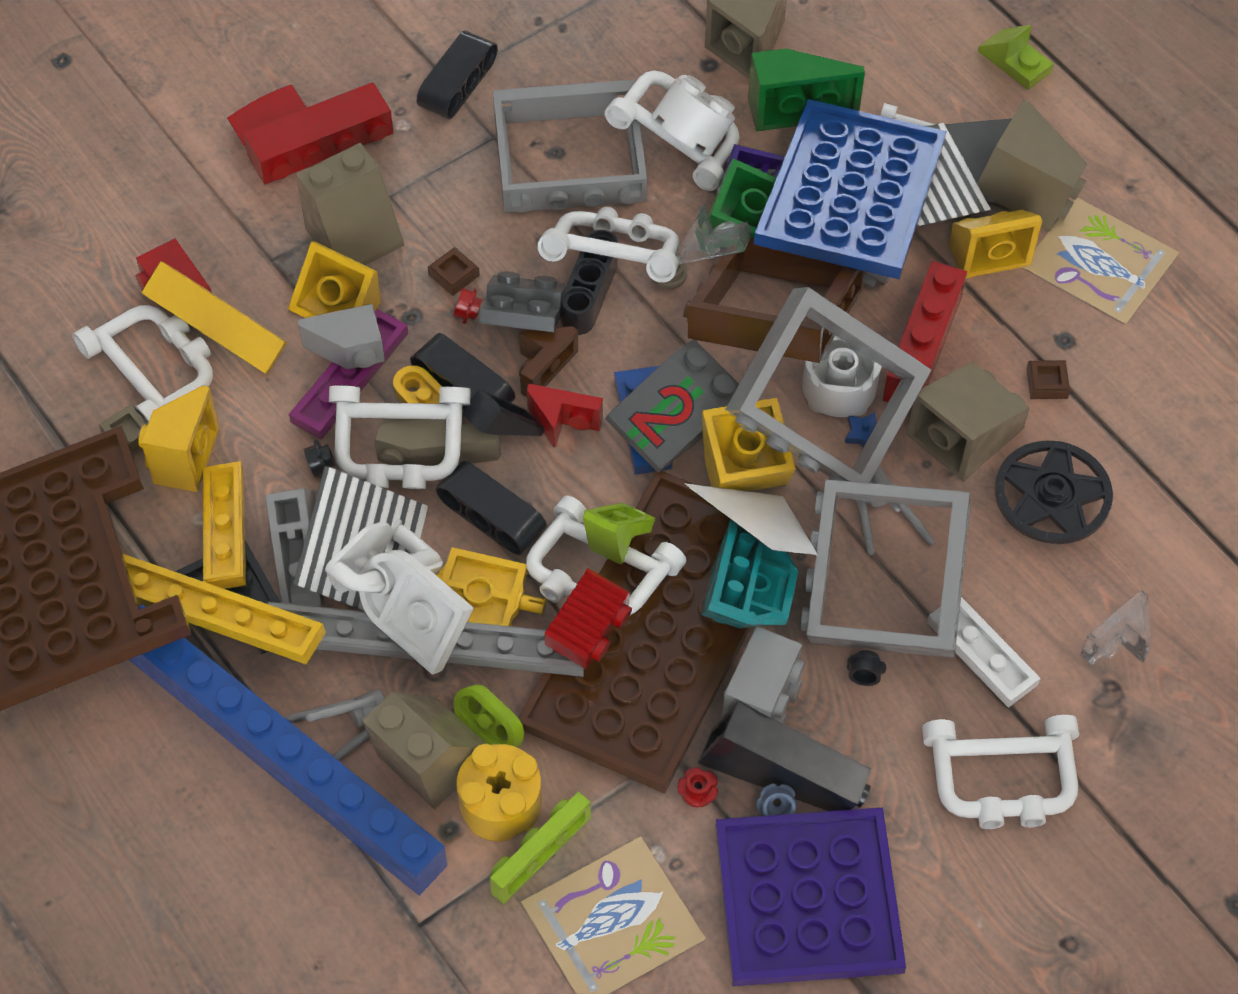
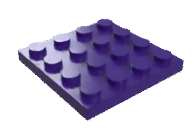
[715,807,906,986]

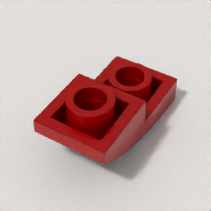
[227,84,307,146]

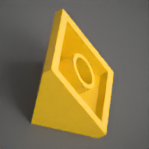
[288,241,381,318]

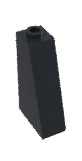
[698,702,871,811]

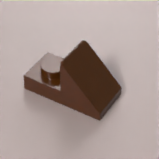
[519,326,578,397]

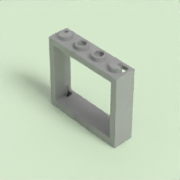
[493,80,647,213]
[725,287,931,483]
[801,479,971,658]

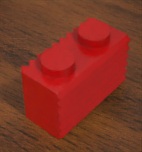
[544,568,632,669]

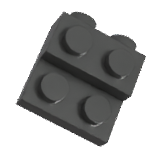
[479,271,566,332]

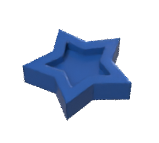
[845,412,877,448]

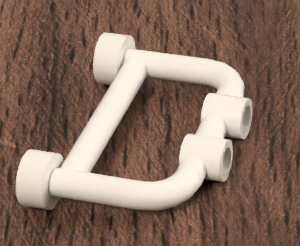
[605,70,740,191]
[538,207,679,282]
[72,305,213,424]
[329,386,471,489]
[526,496,686,615]
[922,715,1079,829]

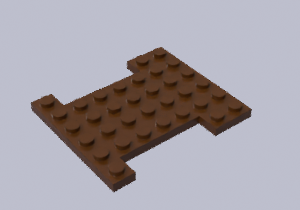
[0,426,192,711]

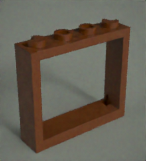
[683,235,864,363]

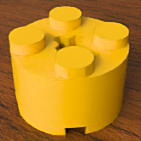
[457,744,542,842]

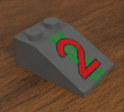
[605,339,739,473]

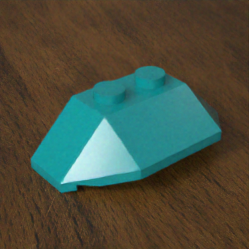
[701,519,798,628]

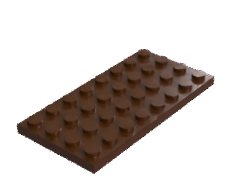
[518,471,789,794]

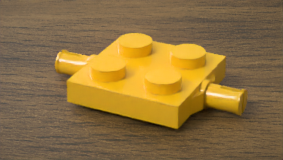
[435,547,547,626]

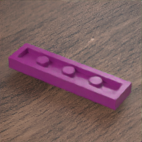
[289,309,408,440]

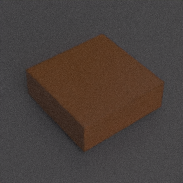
[427,247,480,296]
[1027,360,1070,399]

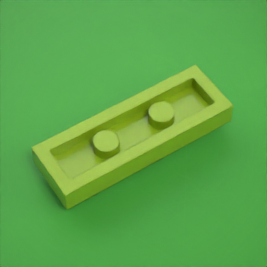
[490,791,591,905]

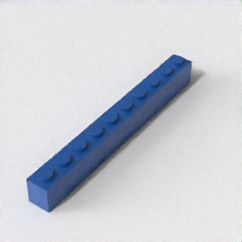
[129,604,448,896]

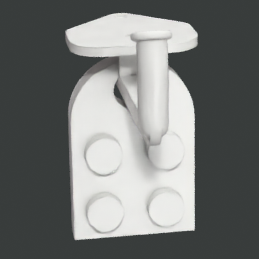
[325,520,474,675]

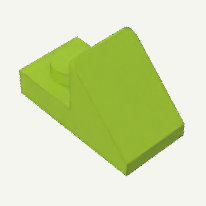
[978,25,1054,90]
[583,503,655,564]

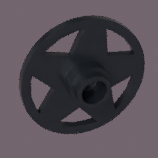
[995,440,1113,544]

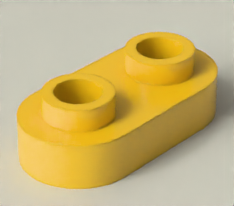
[393,366,442,404]

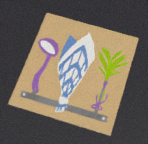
[1022,197,1180,324]
[521,836,706,994]

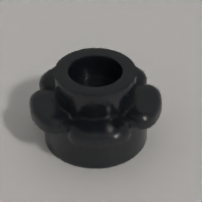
[304,440,336,477]
[847,650,887,686]

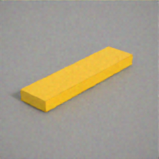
[142,261,288,374]
[203,461,246,589]

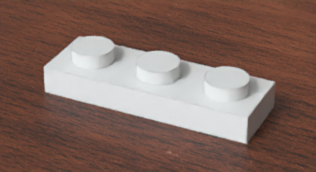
[927,597,1041,708]

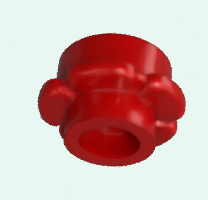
[453,288,482,324]
[677,767,718,808]

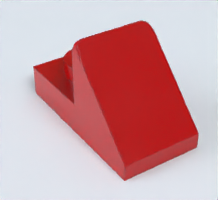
[527,384,603,447]

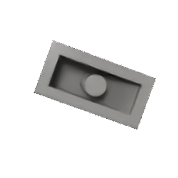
[298,304,385,369]

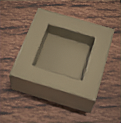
[99,404,148,451]

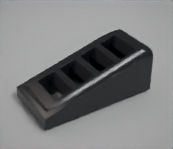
[463,389,545,436]

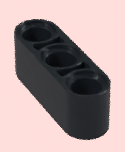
[416,30,498,119]
[561,230,618,335]
[410,333,516,409]
[436,461,547,555]

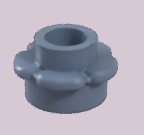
[756,783,797,816]

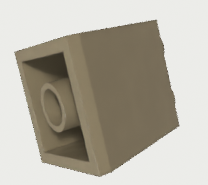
[705,0,787,79]
[977,99,1087,231]
[296,143,404,265]
[907,362,1030,482]
[362,691,486,810]

